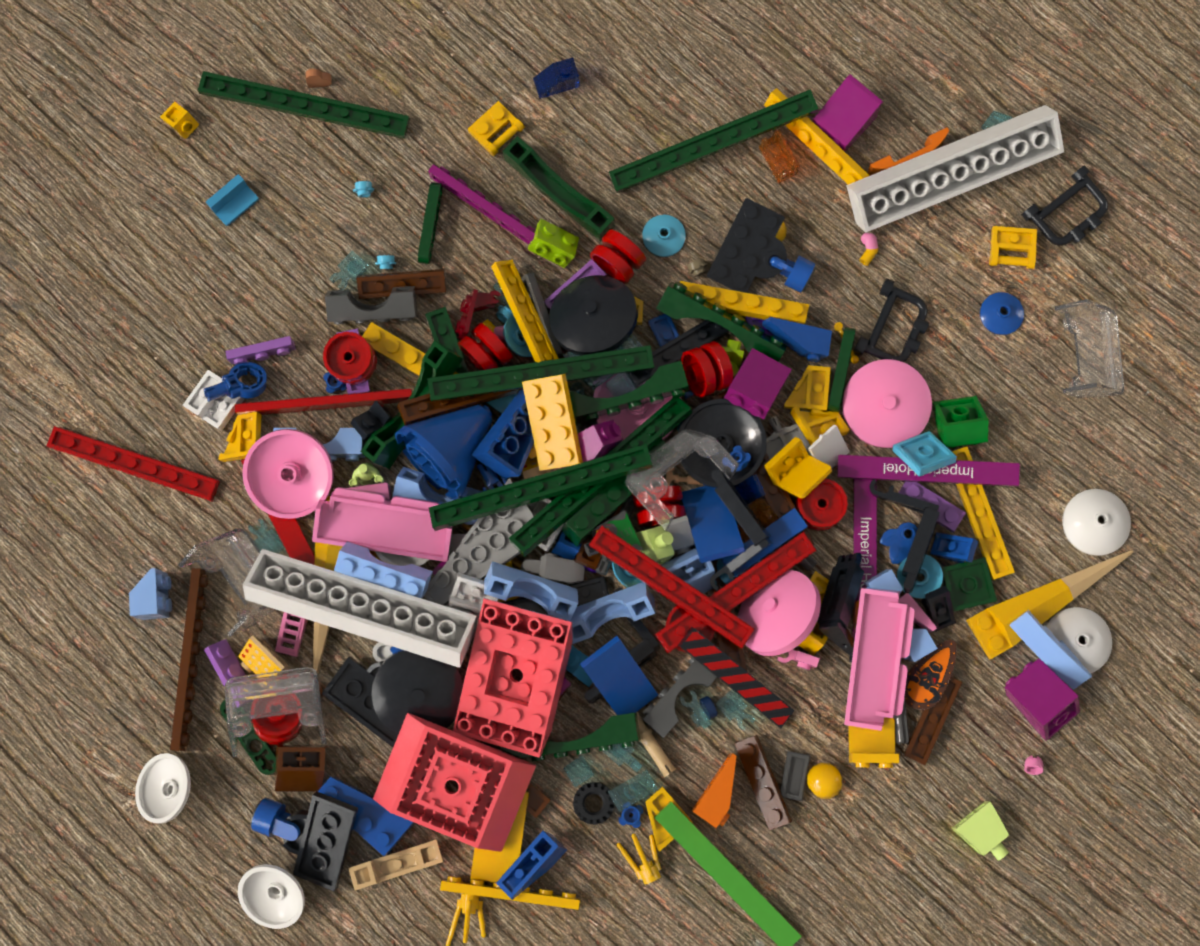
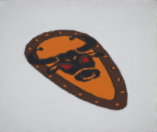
[905,640,957,710]

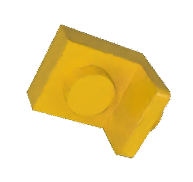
[160,102,199,139]

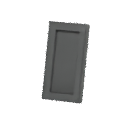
[780,751,810,801]

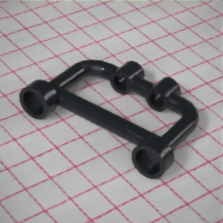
[1021,165,1108,246]
[853,278,929,362]

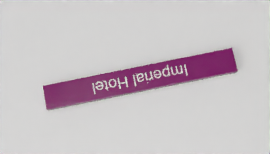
[837,455,1020,487]
[853,479,877,640]

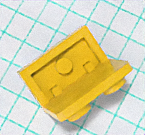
[764,437,832,498]
[848,717,899,768]

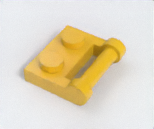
[468,101,525,156]
[989,226,1037,269]

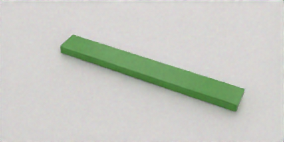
[654,801,802,946]

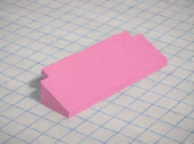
[312,487,453,562]
[844,588,915,731]

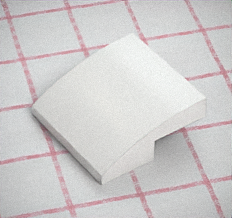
[183,370,245,432]
[447,572,498,628]

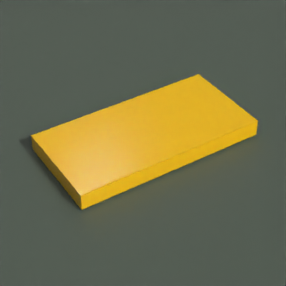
[470,792,529,882]

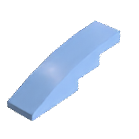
[1009,610,1092,690]

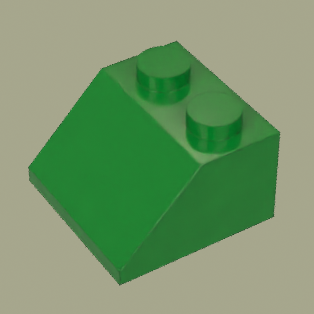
[933,396,989,448]

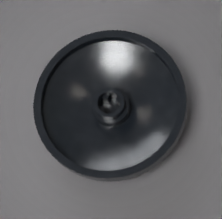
[549,275,638,356]
[677,399,767,488]
[372,649,463,735]

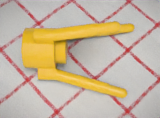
[617,834,662,884]
[446,894,486,946]

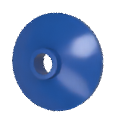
[980,292,1024,335]

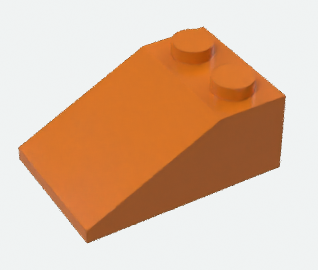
[691,753,737,828]

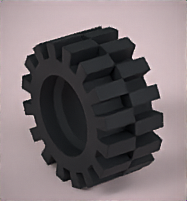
[573,782,614,825]

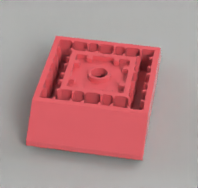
[453,598,573,758]
[373,713,536,852]

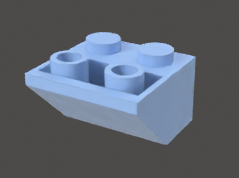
[661,548,717,594]
[129,568,172,620]

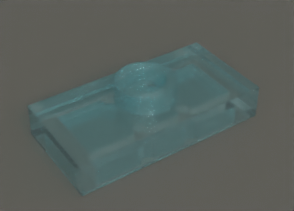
[608,769,658,812]

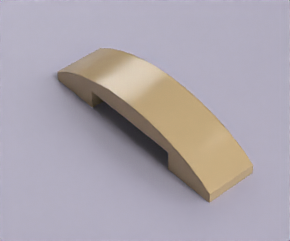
[348,839,444,891]

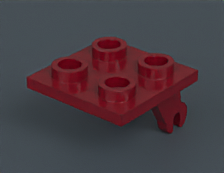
[455,289,501,340]

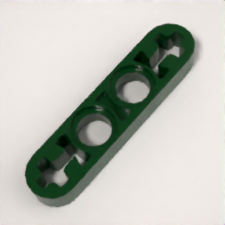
[418,182,443,264]
[828,327,856,412]
[220,698,276,775]

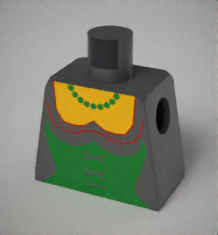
[584,510,643,562]

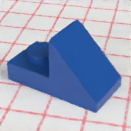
[930,533,978,564]

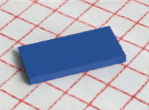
[682,486,745,563]
[580,636,658,715]

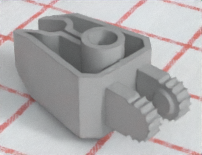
[520,553,585,585]

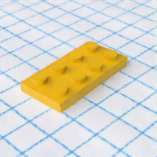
[522,374,583,471]

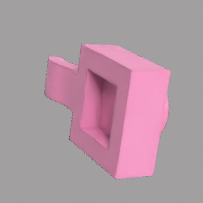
[777,649,820,670]

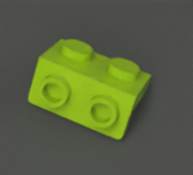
[528,218,579,268]

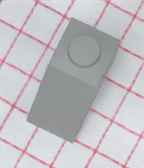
[664,515,694,555]

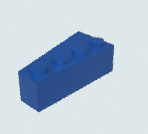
[471,390,534,478]
[318,777,415,856]

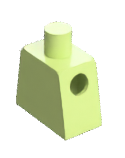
[636,525,674,565]
[952,801,1009,860]

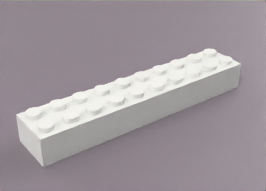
[846,105,1064,233]
[243,549,477,668]

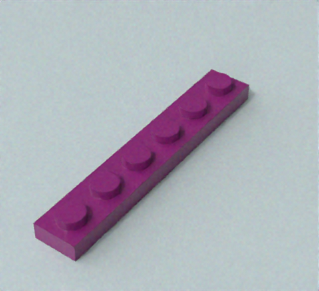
[428,164,536,245]

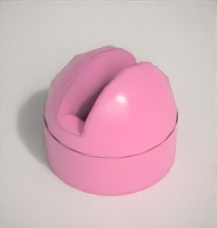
[1024,755,1043,775]

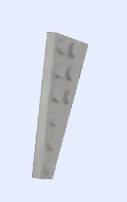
[425,478,535,606]

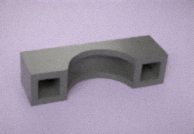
[325,286,417,324]
[643,657,717,738]

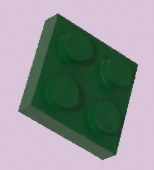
[942,557,997,612]

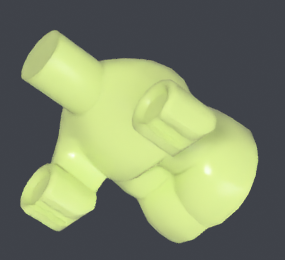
[349,463,384,487]

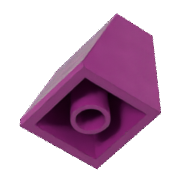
[812,74,883,152]
[725,348,792,419]
[561,420,623,469]
[1005,658,1080,741]

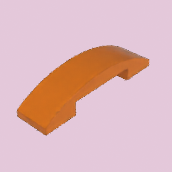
[868,127,949,176]

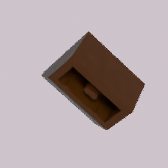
[275,745,325,792]

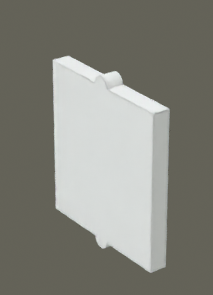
[808,424,850,468]

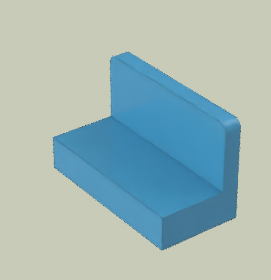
[206,174,259,226]

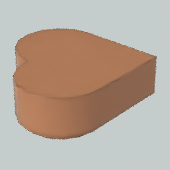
[306,69,332,88]

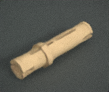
[636,712,676,777]

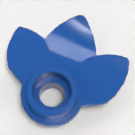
[880,522,918,564]

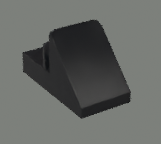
[350,400,394,440]
[921,586,956,632]

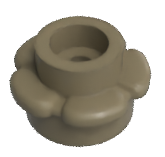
[687,258,707,277]

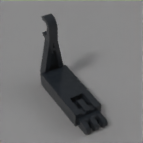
[710,470,773,591]
[870,479,940,594]
[817,553,864,662]
[584,587,661,704]

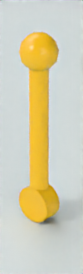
[834,322,859,364]

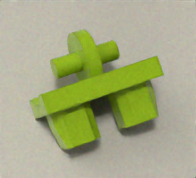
[722,340,744,378]

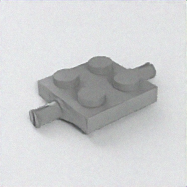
[766,416,812,460]

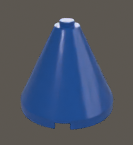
[395,405,493,500]

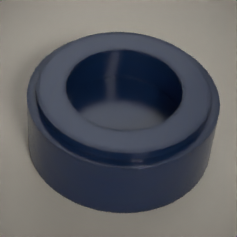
[699,696,718,720]

